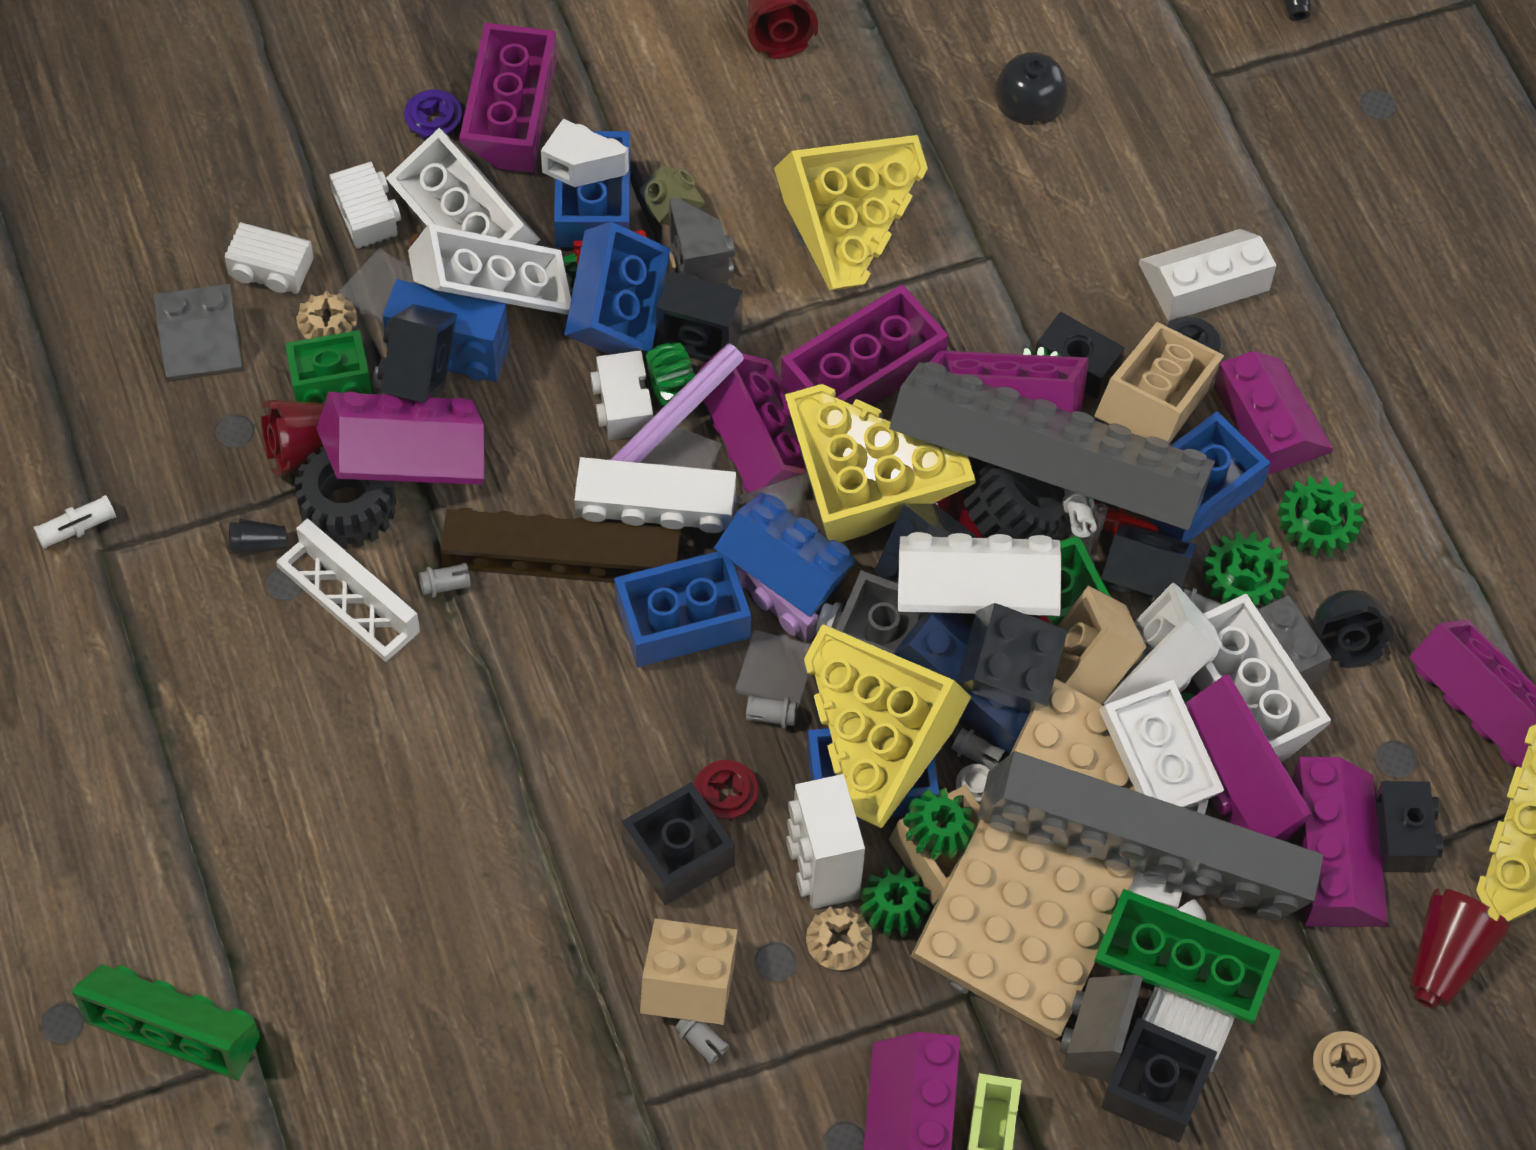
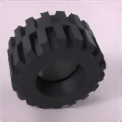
[295,446,396,549]
[962,462,1067,539]

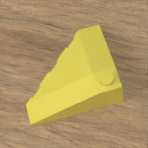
[774,135,928,291]
[785,384,976,542]
[804,624,971,828]
[1476,724,1536,922]

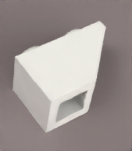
[541,119,629,187]

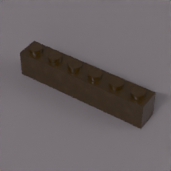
[440,508,680,583]

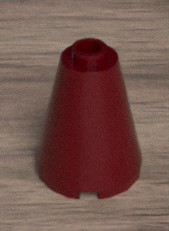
[747,0,818,59]
[261,400,325,477]
[1409,888,1510,1009]

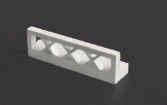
[276,518,420,662]

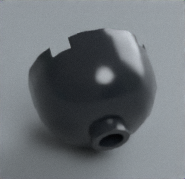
[996,52,1067,125]
[1312,589,1393,668]

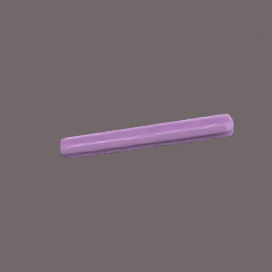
[610,344,744,463]

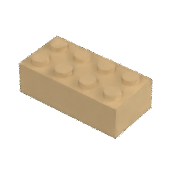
[1094,322,1224,443]

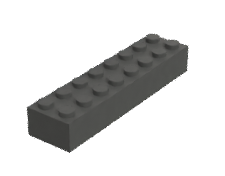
[889,362,1215,531]
[977,751,1324,921]

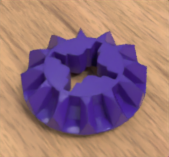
[404,90,462,140]

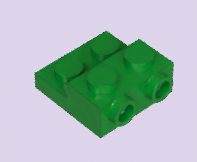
[285,330,372,403]

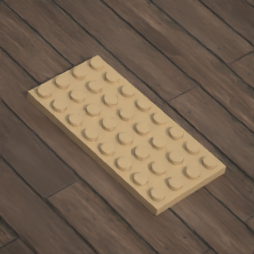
[910,678,1137,1039]

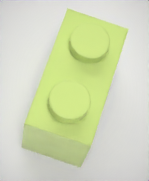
[967,1073,1022,1150]

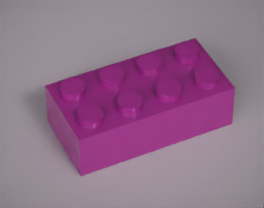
[780,284,949,406]

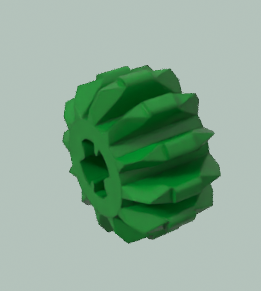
[646,343,695,407]
[903,788,975,861]
[860,866,930,938]

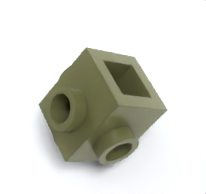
[639,166,705,225]

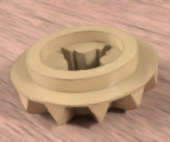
[296,290,357,339]
[806,906,872,970]
[1312,1031,1381,1098]

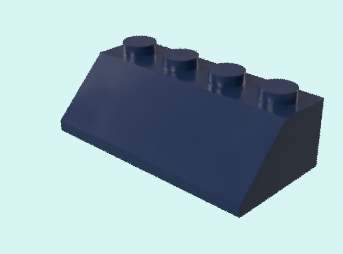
[893,612,1030,757]

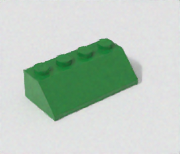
[1094,888,1281,1025]
[72,964,260,1082]

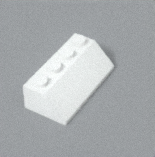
[386,128,541,245]
[408,224,571,315]
[574,457,736,533]
[898,532,1061,616]
[1192,593,1331,762]

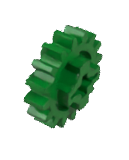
[1277,476,1363,557]
[1202,531,1289,608]

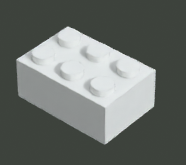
[786,774,865,910]

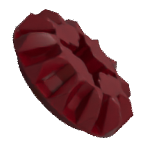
[694,760,758,822]

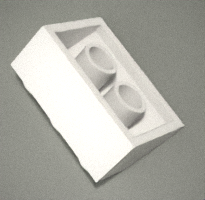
[1139,229,1276,322]
[1104,583,1222,705]

